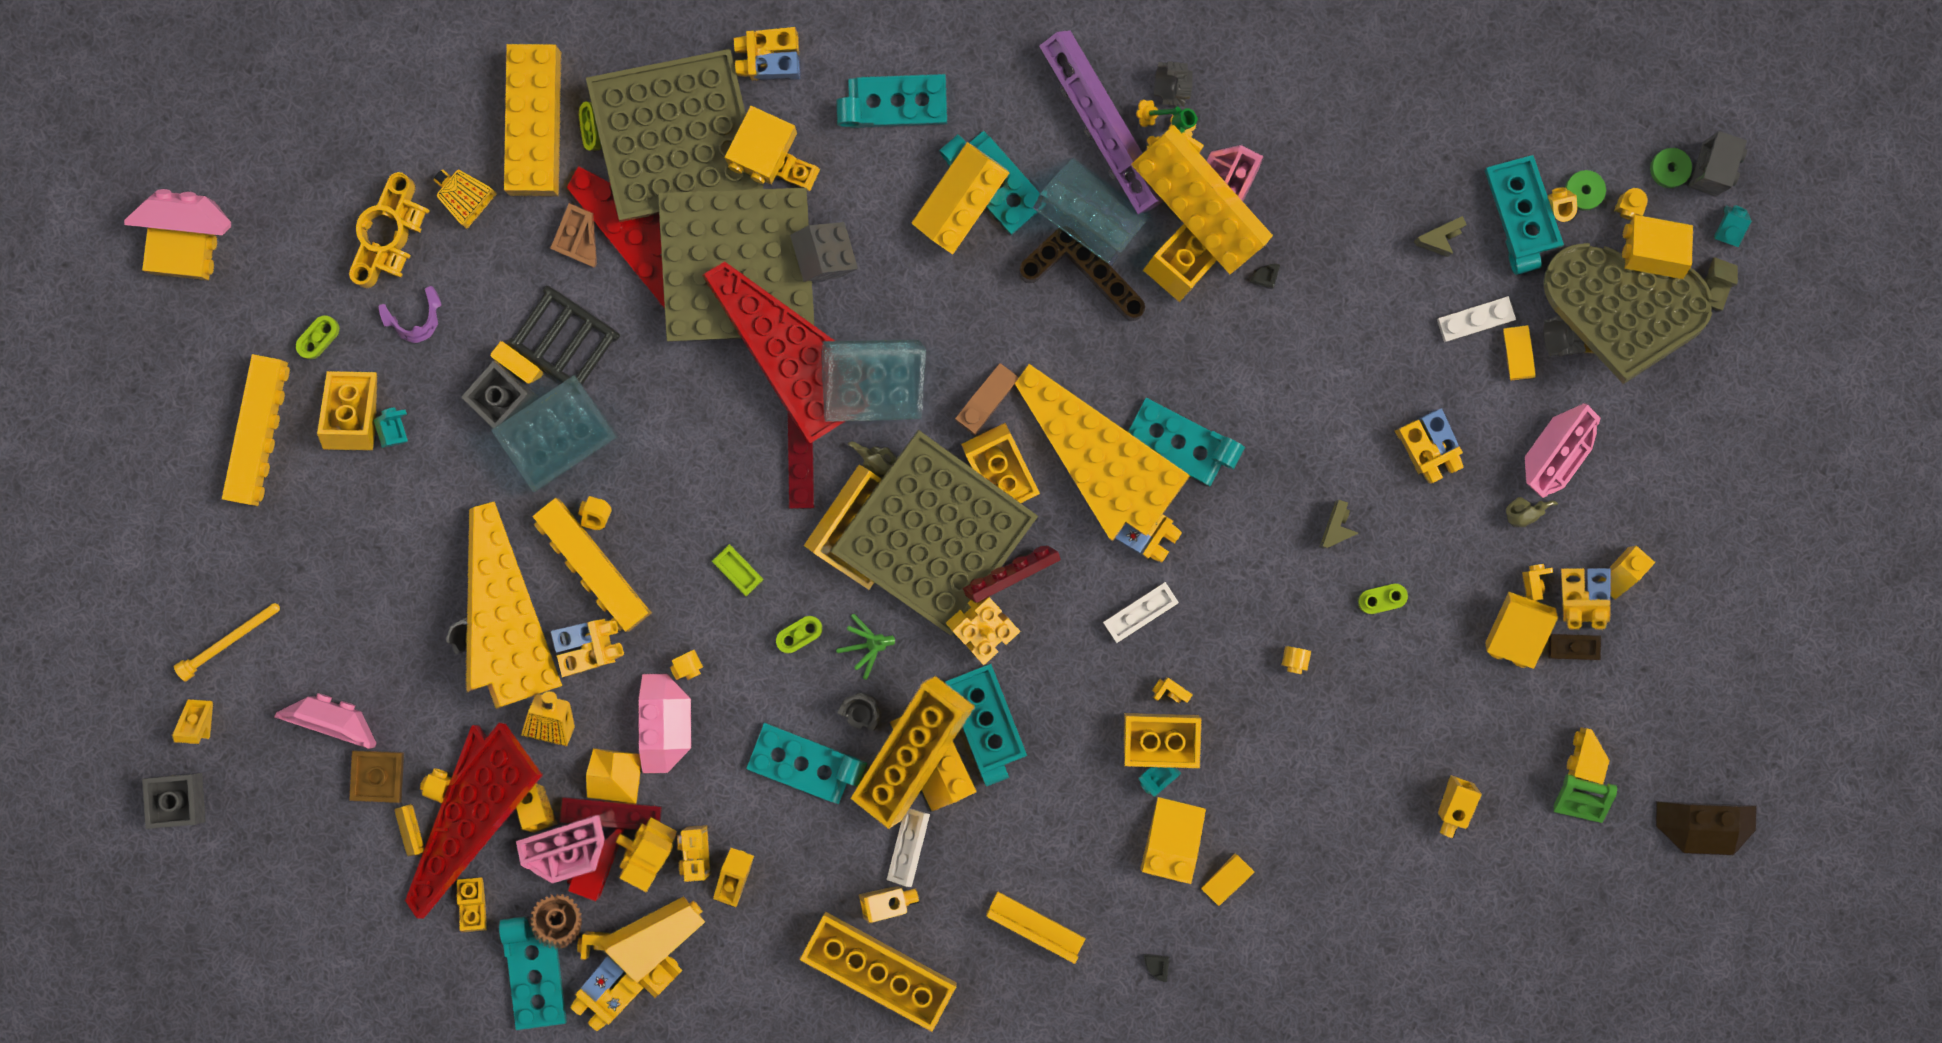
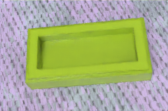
[712,544,764,597]

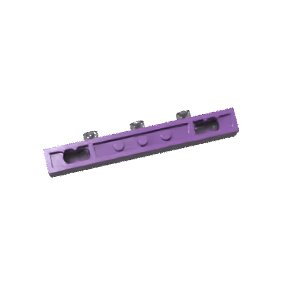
[1039,31,1164,214]

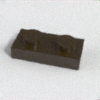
[1549,634,1601,660]

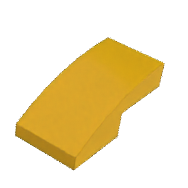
[776,153,820,191]
[1503,325,1535,381]
[457,878,487,932]

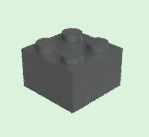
[1689,131,1747,196]
[790,222,858,282]
[462,361,538,433]
[142,773,206,829]

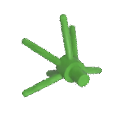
[836,614,895,680]

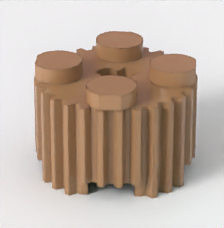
[531,894,582,949]

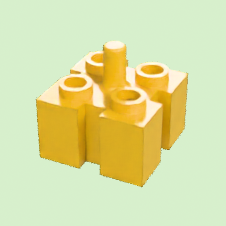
[946,597,1020,665]
[616,818,677,892]

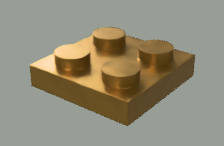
[349,750,404,803]

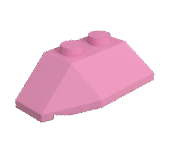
[1207,145,1263,201]
[124,189,231,235]
[1525,403,1600,498]
[639,674,691,773]
[275,693,376,749]
[516,816,604,883]

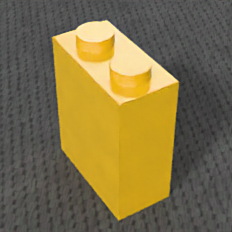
[725,106,797,185]
[1622,215,1693,279]
[142,227,217,280]
[1485,592,1558,669]

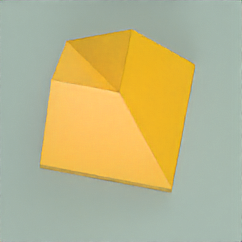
[586,748,641,804]

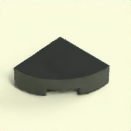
[1249,264,1280,289]
[1144,954,1169,982]

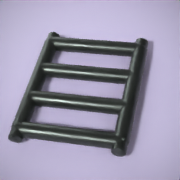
[506,285,621,394]

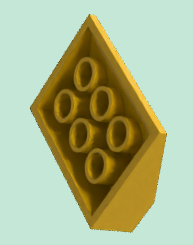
[804,464,882,590]

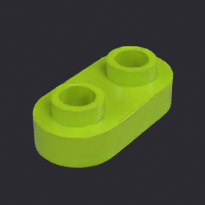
[579,102,602,151]
[296,316,340,359]
[1358,584,1408,614]
[776,616,823,653]

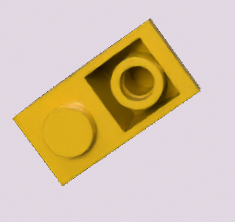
[1567,727,1610,784]

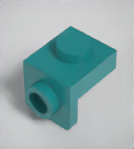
[1714,205,1752,247]
[373,407,408,448]
[1138,767,1181,797]

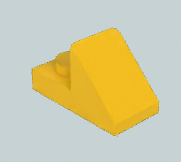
[172,699,213,744]

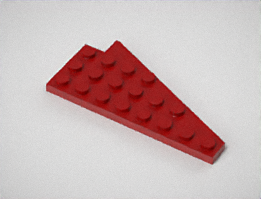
[567,166,665,309]
[702,262,877,444]
[405,723,543,919]

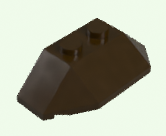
[1656,801,1756,855]

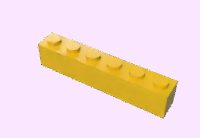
[222,354,290,506]
[532,498,652,632]

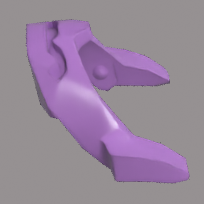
[378,286,441,343]

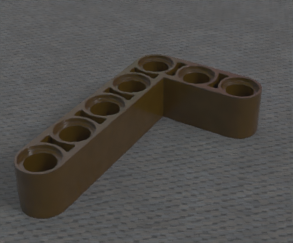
[1019,224,1145,321]

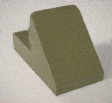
[1414,216,1467,257]
[1705,257,1738,312]
[1319,500,1358,549]

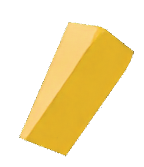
[1201,853,1254,906]

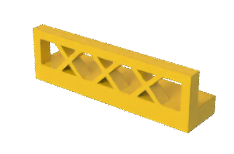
[986,891,1086,964]

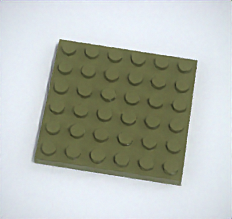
[586,49,764,222]
[658,188,814,342]
[830,430,1038,636]

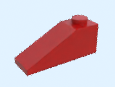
[567,828,625,901]

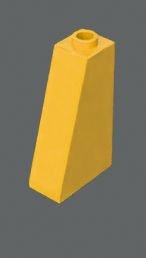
[600,896,705,983]

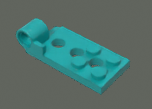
[836,74,947,128]
[939,131,1048,235]
[1485,155,1564,275]
[1128,398,1245,486]
[945,664,1027,787]
[746,723,867,804]
[499,916,567,1030]

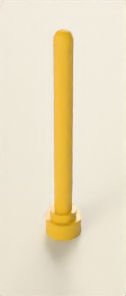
[174,603,280,682]

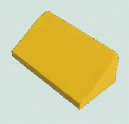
[490,341,543,384]
[395,804,425,856]

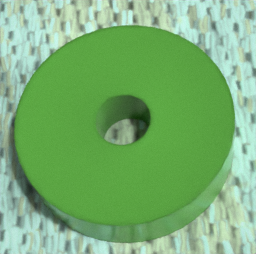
[1650,148,1692,188]
[1565,170,1606,211]

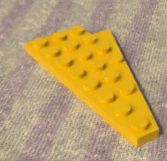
[1015,364,1190,541]
[466,501,562,709]

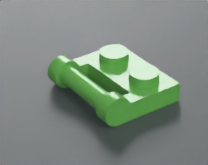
[1554,774,1617,823]

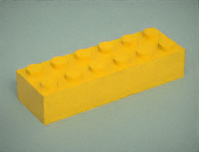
[504,44,561,196]
[1131,125,1273,274]
[851,676,975,829]
[800,912,956,1031]

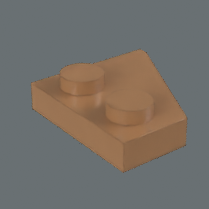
[550,203,597,267]

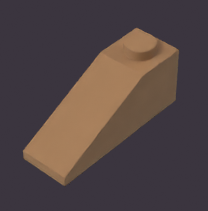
[955,363,1019,436]

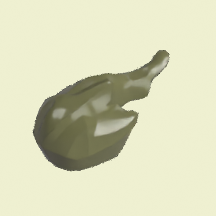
[848,442,897,478]
[1506,497,1558,527]

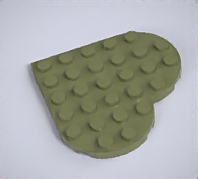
[1544,243,1713,384]

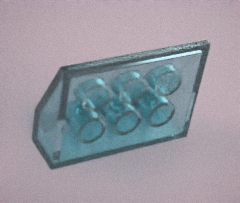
[1033,158,1152,266]
[822,340,926,422]
[491,375,619,492]

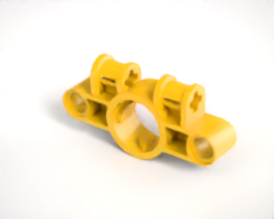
[349,172,430,288]

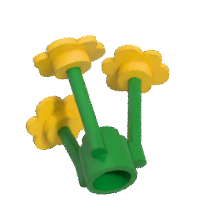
[1136,100,1198,149]

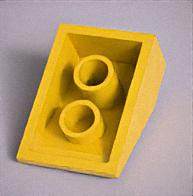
[1143,224,1217,302]
[317,371,377,450]
[961,423,1040,503]
[1140,797,1206,884]

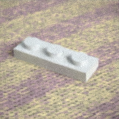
[1437,297,1516,343]
[1103,582,1179,643]
[887,808,930,887]

